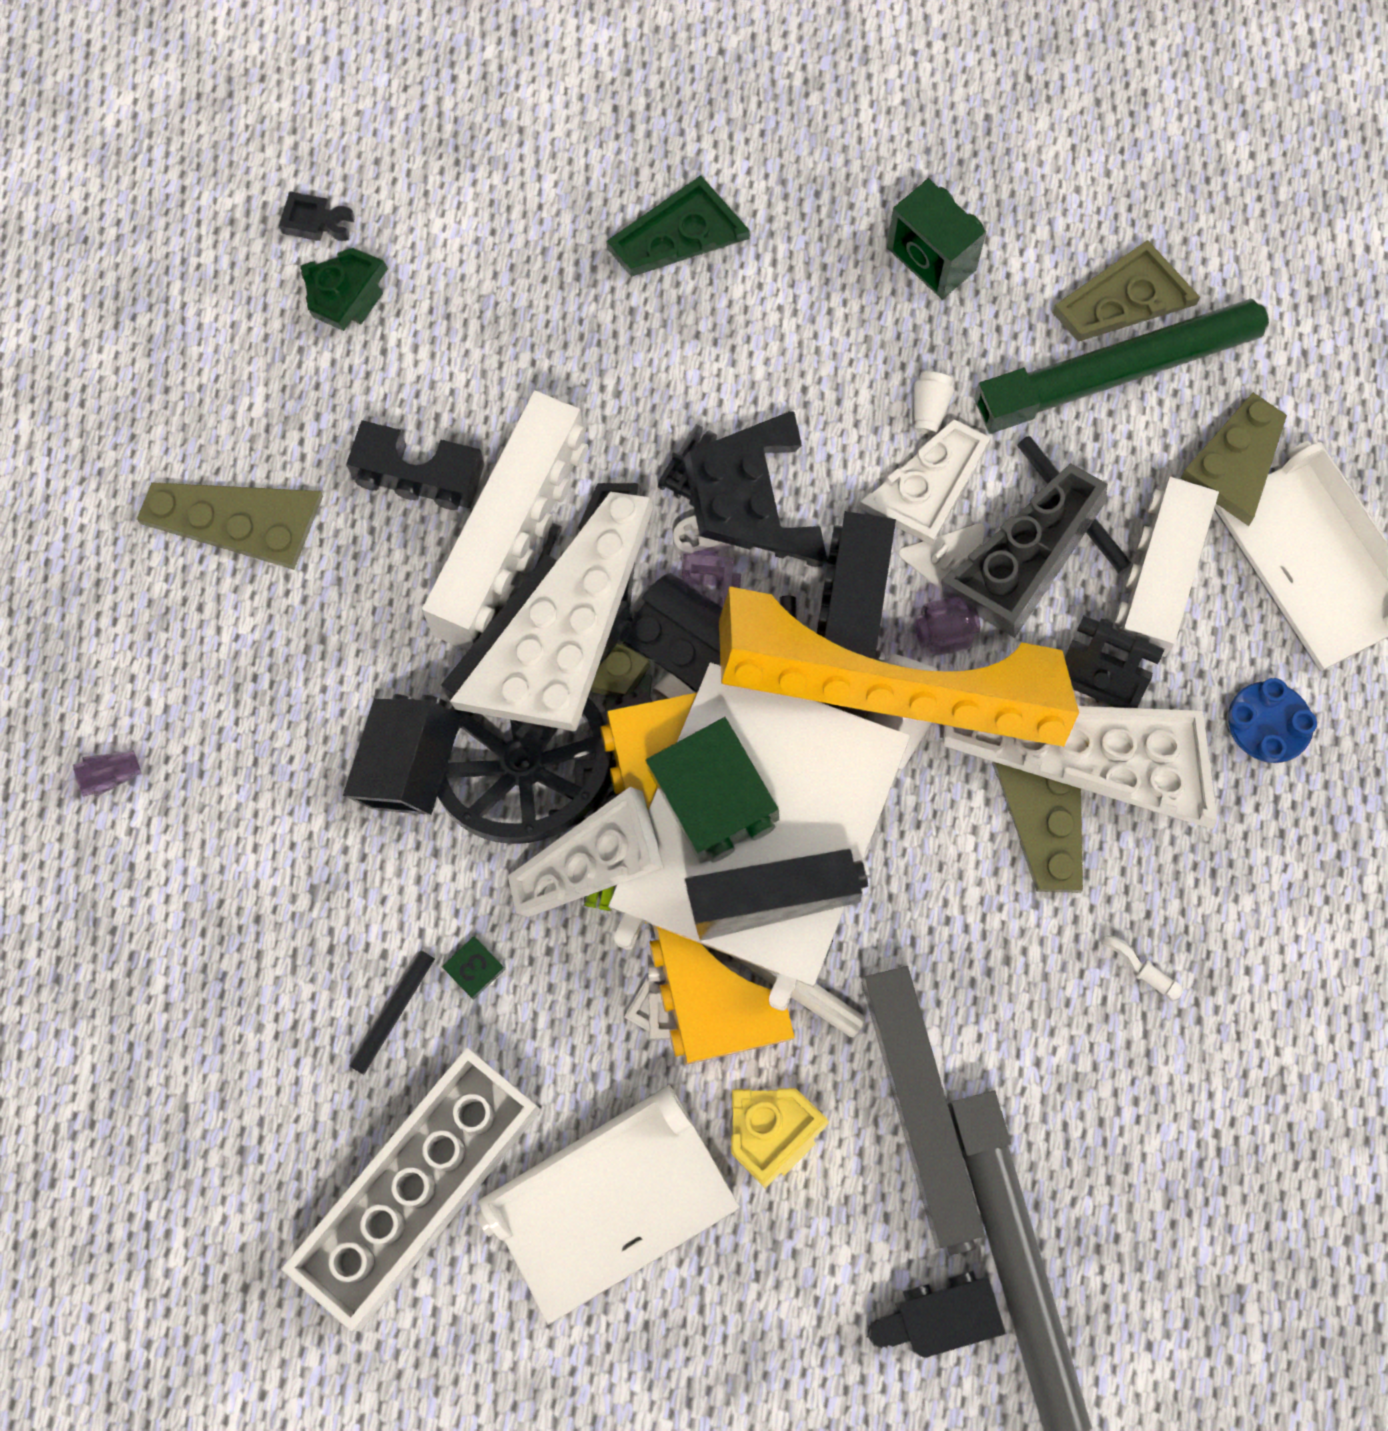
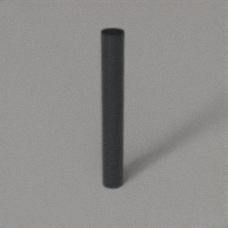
[349,950,435,1075]

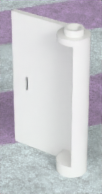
[1214,440,1388,671]
[476,1085,740,1325]

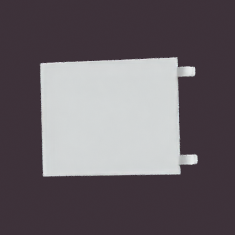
[609,662,910,1011]

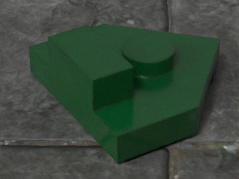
[300,248,388,331]

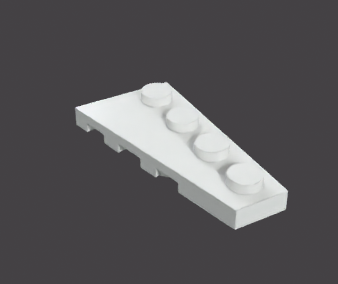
[508,787,664,917]

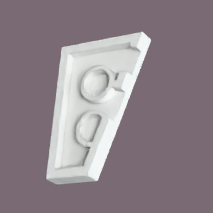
[859,420,991,545]

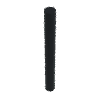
[1017,436,1132,573]

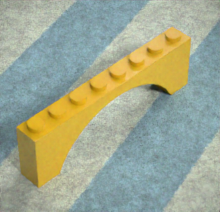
[719,586,1079,747]
[600,692,795,1065]

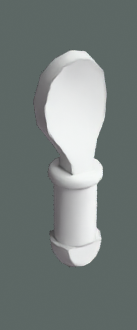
[1101,936,1182,1000]

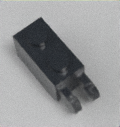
[866,1270,1006,1358]

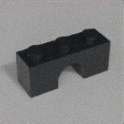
[346,420,485,510]

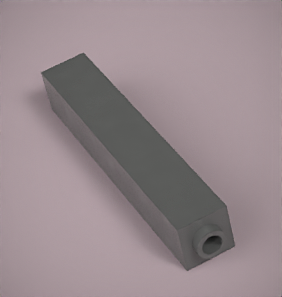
[862,965,985,1256]

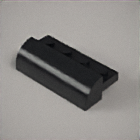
[625,573,723,692]

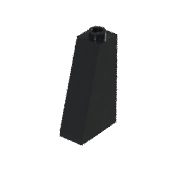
[684,848,868,941]

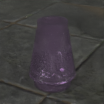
[72,750,142,798]

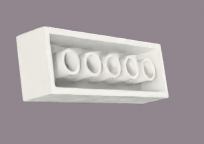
[422,390,588,651]
[281,1048,541,1332]

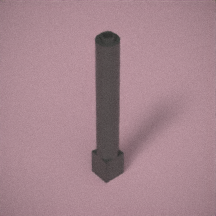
[948,1090,1092,1431]

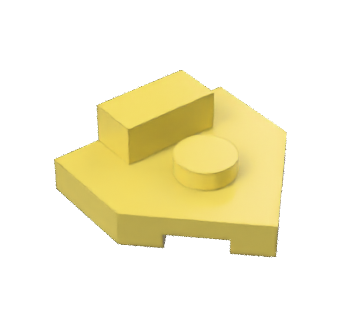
[731,1088,829,1188]

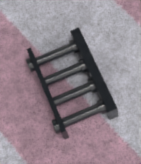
[441,554,634,754]

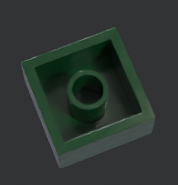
[886,178,986,300]

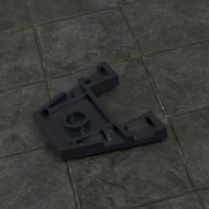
[684,411,828,567]

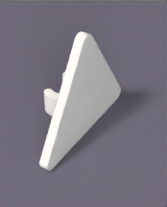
[898,524,985,609]

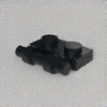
[1064,615,1165,708]

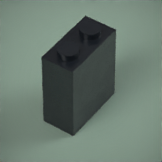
[343,694,462,815]

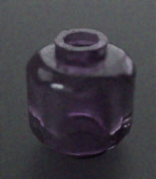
[914,597,980,656]

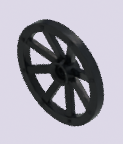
[438,697,612,844]

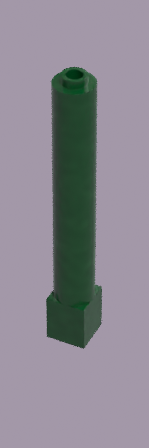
[974,299,1269,434]

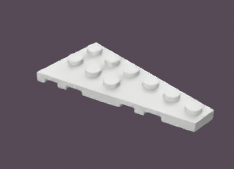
[943,706,1217,829]

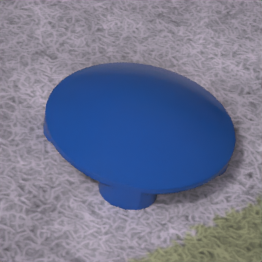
[1228,678,1317,763]

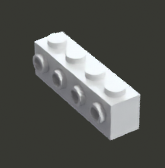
[1113,477,1219,657]

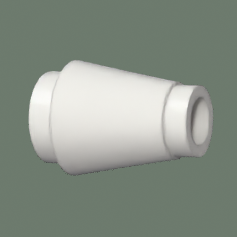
[913,371,955,436]

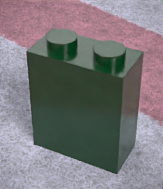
[645,717,780,863]

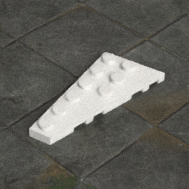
[450,492,654,731]

